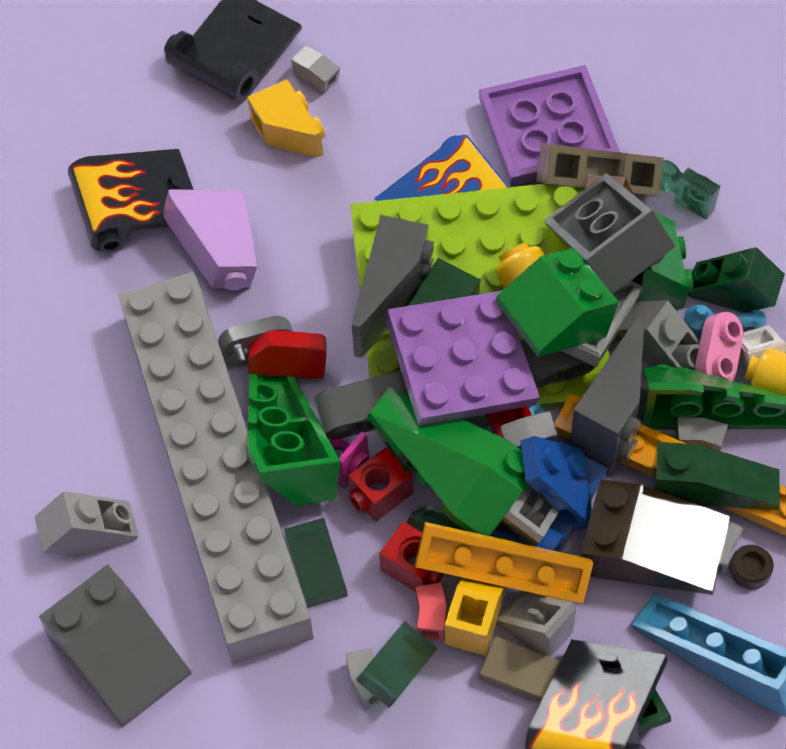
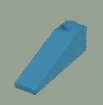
[632,592,786,717]

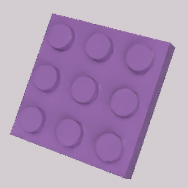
[479,65,620,186]
[385,291,540,426]

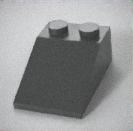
[543,173,676,294]
[352,215,434,358]
[570,317,644,473]
[39,564,192,727]

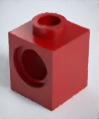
[348,447,414,522]
[379,521,445,592]

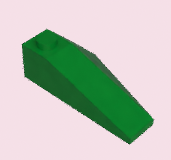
[367,387,528,536]

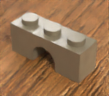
[536,143,664,196]

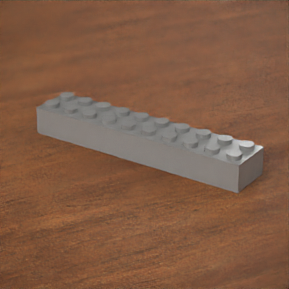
[118,272,314,664]

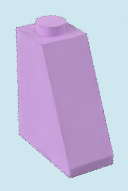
[163,190,257,291]

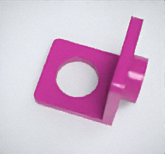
[329,432,370,489]

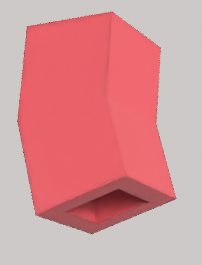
[416,582,447,641]

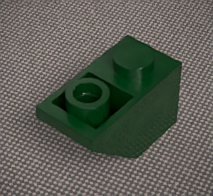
[687,247,785,312]

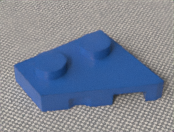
[520,436,592,530]

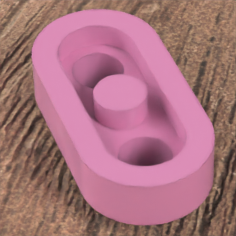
[695,312,744,381]

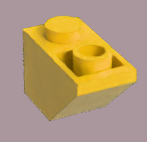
[247,79,325,157]
[445,577,507,656]

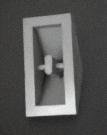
[499,484,560,546]
[497,591,576,657]

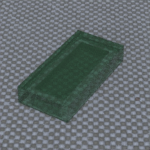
[284,518,348,608]
[356,621,438,708]

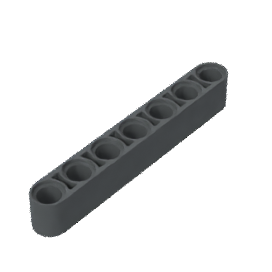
[314,339,595,440]

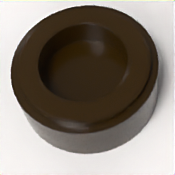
[729,545,774,589]

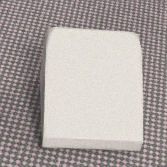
[740,325,786,370]

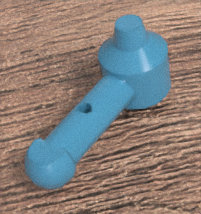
[684,305,766,340]

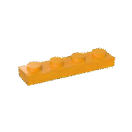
[415,522,593,604]

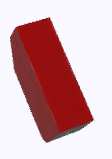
[248,330,327,379]

